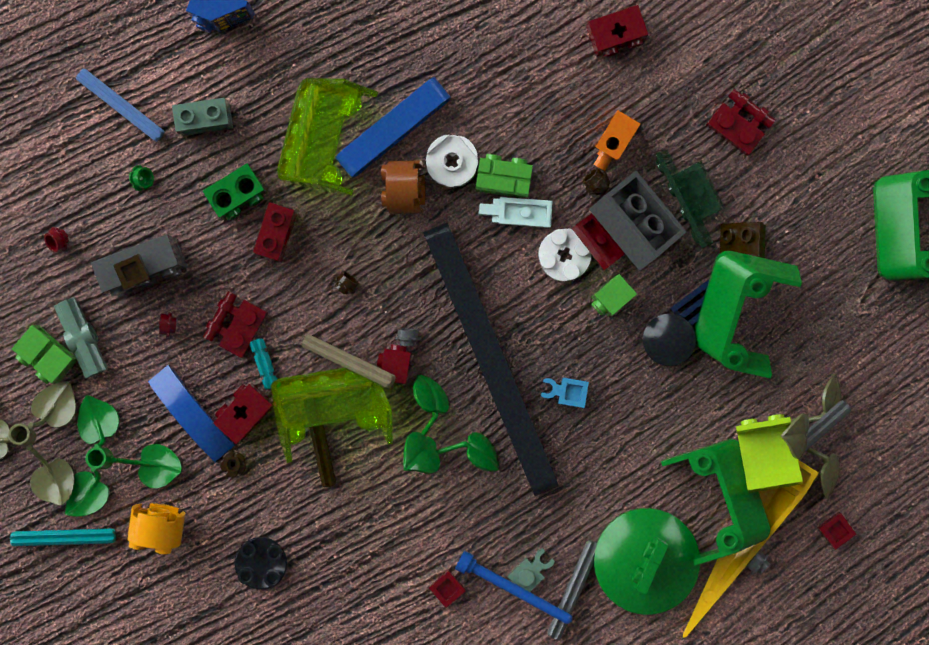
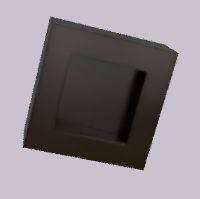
[113,254,151,290]

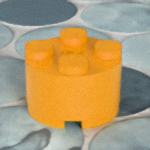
[127,503,186,554]

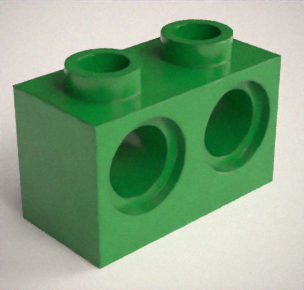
[203,163,267,221]

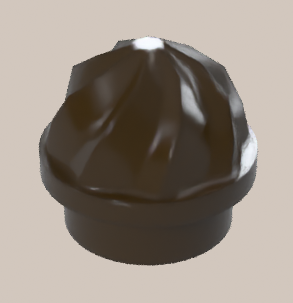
[582,168,610,195]

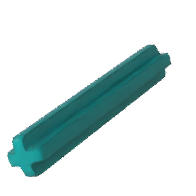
[10,528,116,546]

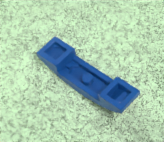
[148,365,235,462]

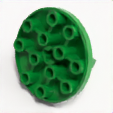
[594,508,700,615]

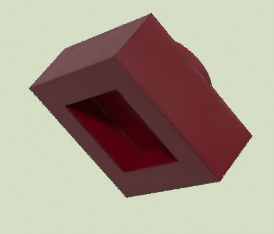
[817,512,856,550]
[429,570,466,608]

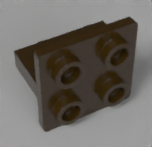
[720,221,766,258]

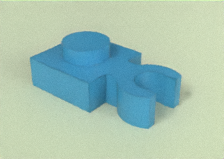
[540,377,589,408]

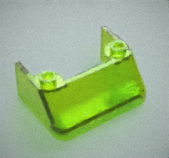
[277,78,378,195]
[271,368,393,463]

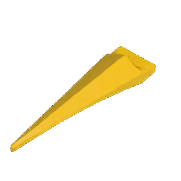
[683,460,819,638]

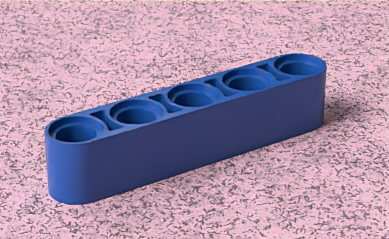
[335,77,451,178]

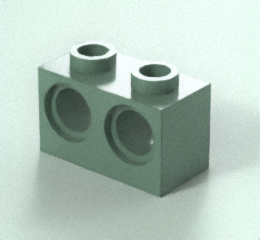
[172,98,233,136]

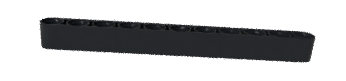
[423,222,559,496]

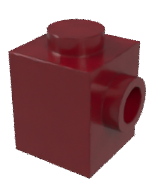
[377,344,412,384]

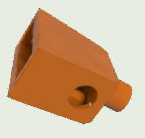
[592,110,640,171]

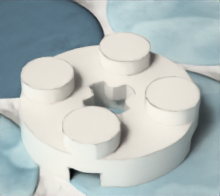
[426,135,478,188]
[538,229,591,281]

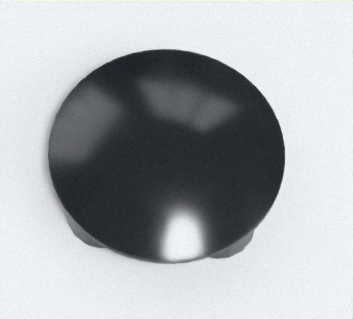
[643,314,696,366]
[234,537,287,589]

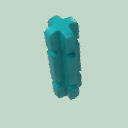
[250,338,279,390]

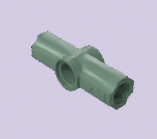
[54,297,108,378]

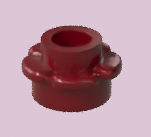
[44,227,69,252]
[159,312,177,338]

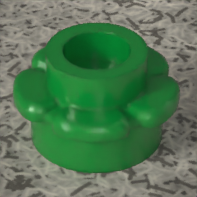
[129,165,154,191]

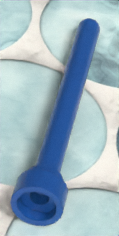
[455,551,573,624]

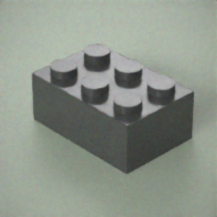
[589,171,687,271]
[91,234,188,298]

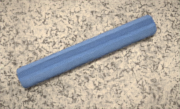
[76,69,165,142]

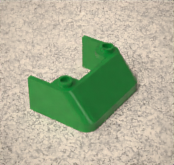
[873,170,929,281]
[694,251,802,379]
[661,439,770,565]

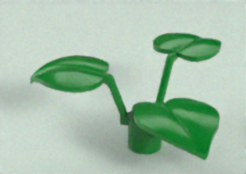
[403,374,499,474]
[65,395,182,517]

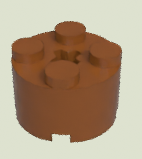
[381,160,426,214]

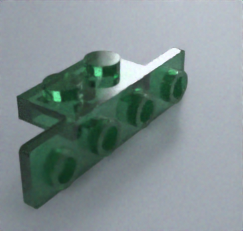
[656,150,725,248]

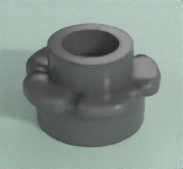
[395,329,421,346]
[746,551,770,575]

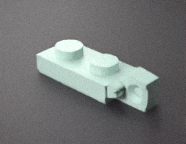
[478,197,553,228]

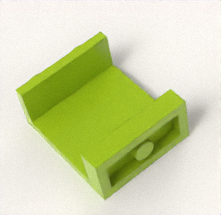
[736,414,803,493]

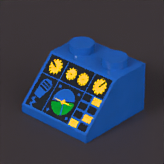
[186,0,255,33]

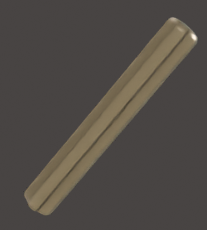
[302,335,396,388]

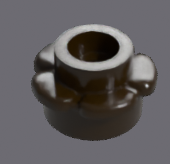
[334,271,359,295]
[220,451,246,477]

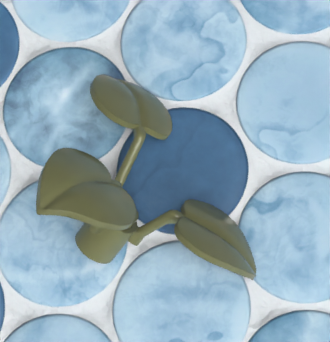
[781,374,842,499]
[0,382,76,506]

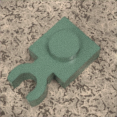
[507,548,555,592]

